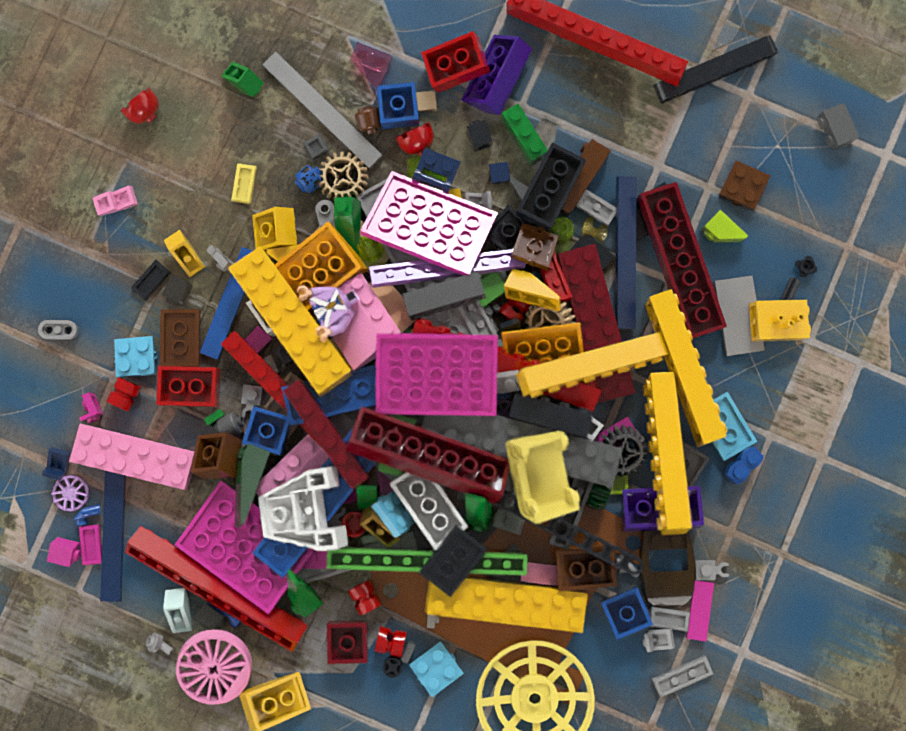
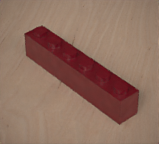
[283,379,370,489]

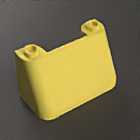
[506,431,580,524]

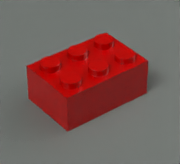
[421,31,490,93]
[156,366,221,407]

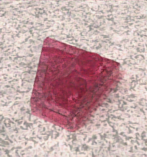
[350,42,392,90]

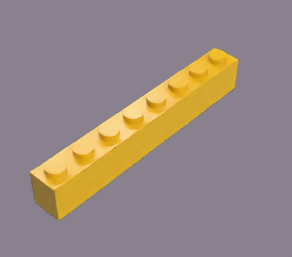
[516,332,669,398]

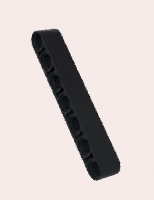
[653,35,778,104]

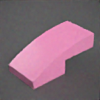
[93,186,138,216]
[520,562,558,586]

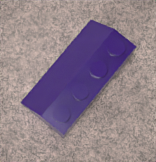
[461,35,532,115]
[621,486,704,532]

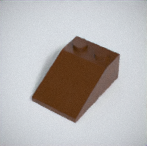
[555,546,617,591]

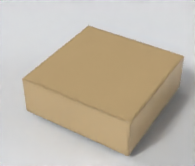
[416,90,437,113]

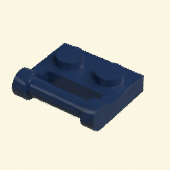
[412,148,461,193]

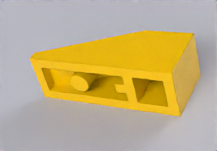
[504,269,561,312]

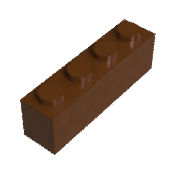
[560,139,611,217]

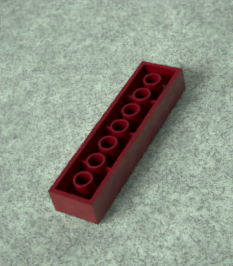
[637,182,727,338]
[556,244,636,403]
[345,406,510,504]

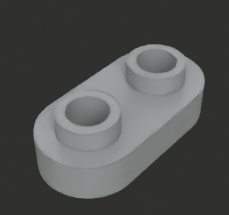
[315,200,336,229]
[38,320,79,340]

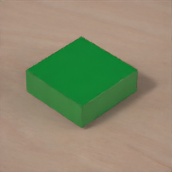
[204,409,226,426]

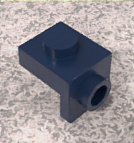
[42,447,70,480]

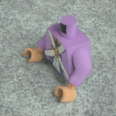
[297,286,359,342]

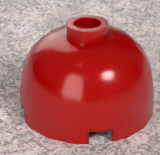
[121,87,159,124]
[395,122,434,157]

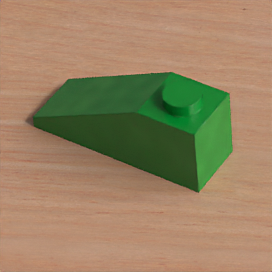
[334,197,361,257]
[465,493,495,533]
[287,569,324,618]

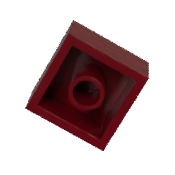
[327,620,369,664]

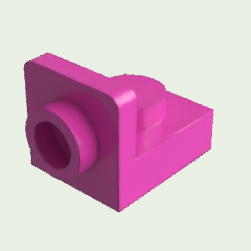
[79,392,103,424]

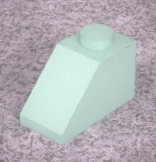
[163,588,192,633]

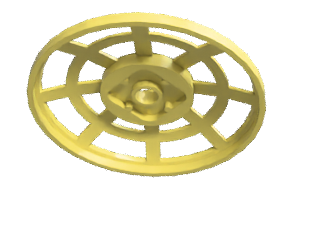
[476,640,595,731]

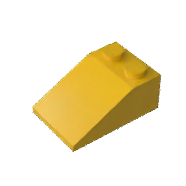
[239,672,311,731]

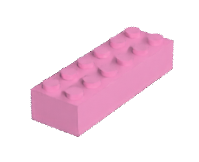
[69,424,194,490]

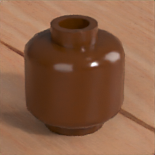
[355,105,381,135]

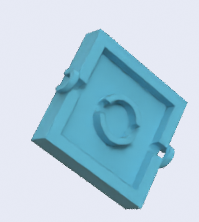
[114,336,158,378]
[371,490,416,538]
[409,641,464,697]

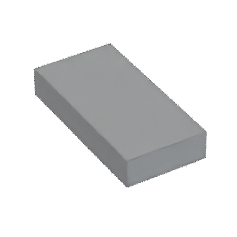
[649,606,690,632]

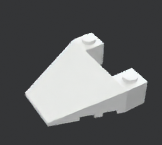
[258,466,348,551]

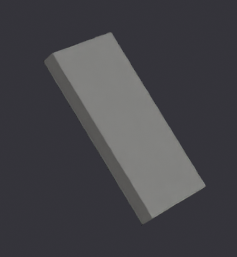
[714,276,765,356]

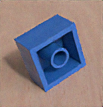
[377,82,419,130]
[242,406,291,455]
[601,586,653,640]

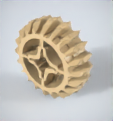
[319,151,368,199]
[525,302,576,329]

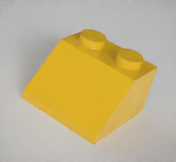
[252,207,297,252]

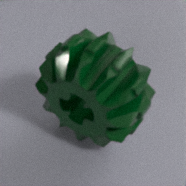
[586,483,612,510]

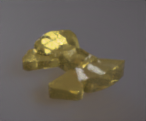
[581,217,608,242]

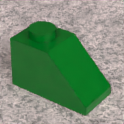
[221,61,264,97]
[357,485,380,510]

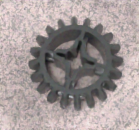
[597,425,648,477]

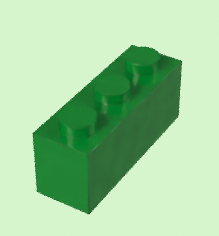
[501,104,548,166]

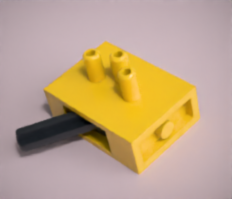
[749,277,811,342]

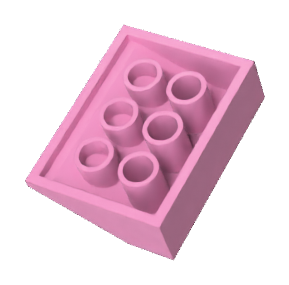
[332,273,401,372]
[255,434,329,497]

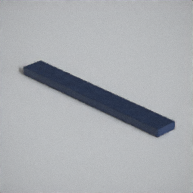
[615,176,637,329]
[100,471,126,602]

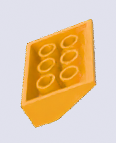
[275,221,368,315]
[502,323,584,363]

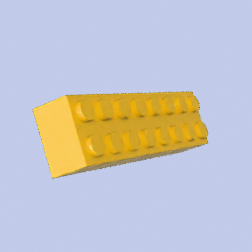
[228,246,352,398]
[644,289,727,447]
[642,372,692,535]
[425,576,588,633]

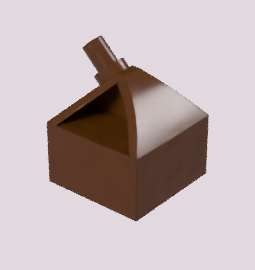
[190,432,242,484]

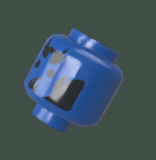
[295,165,323,194]

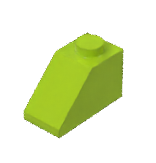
[701,210,748,242]

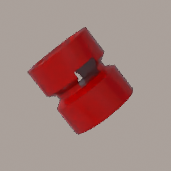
[498,298,531,322]
[106,377,141,412]
[341,511,366,537]
[347,579,382,616]
[374,626,407,657]

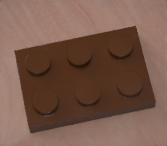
[160,309,200,367]

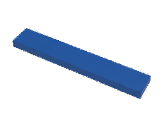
[200,247,252,360]

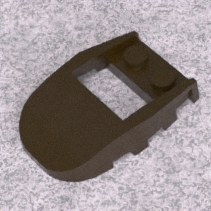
[638,530,695,608]

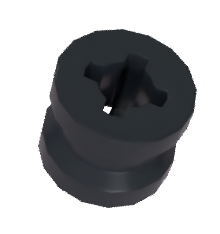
[383,656,403,678]

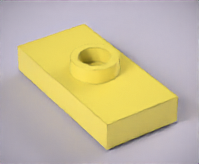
[231,163,257,204]

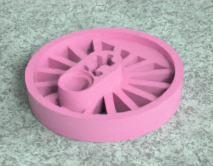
[176,630,252,704]

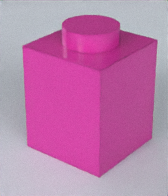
[47,537,81,567]

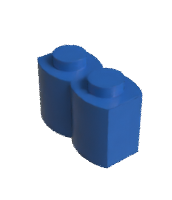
[722,446,764,484]

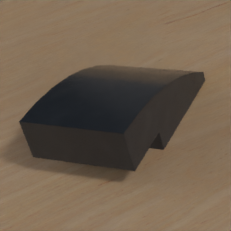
[487,205,533,272]

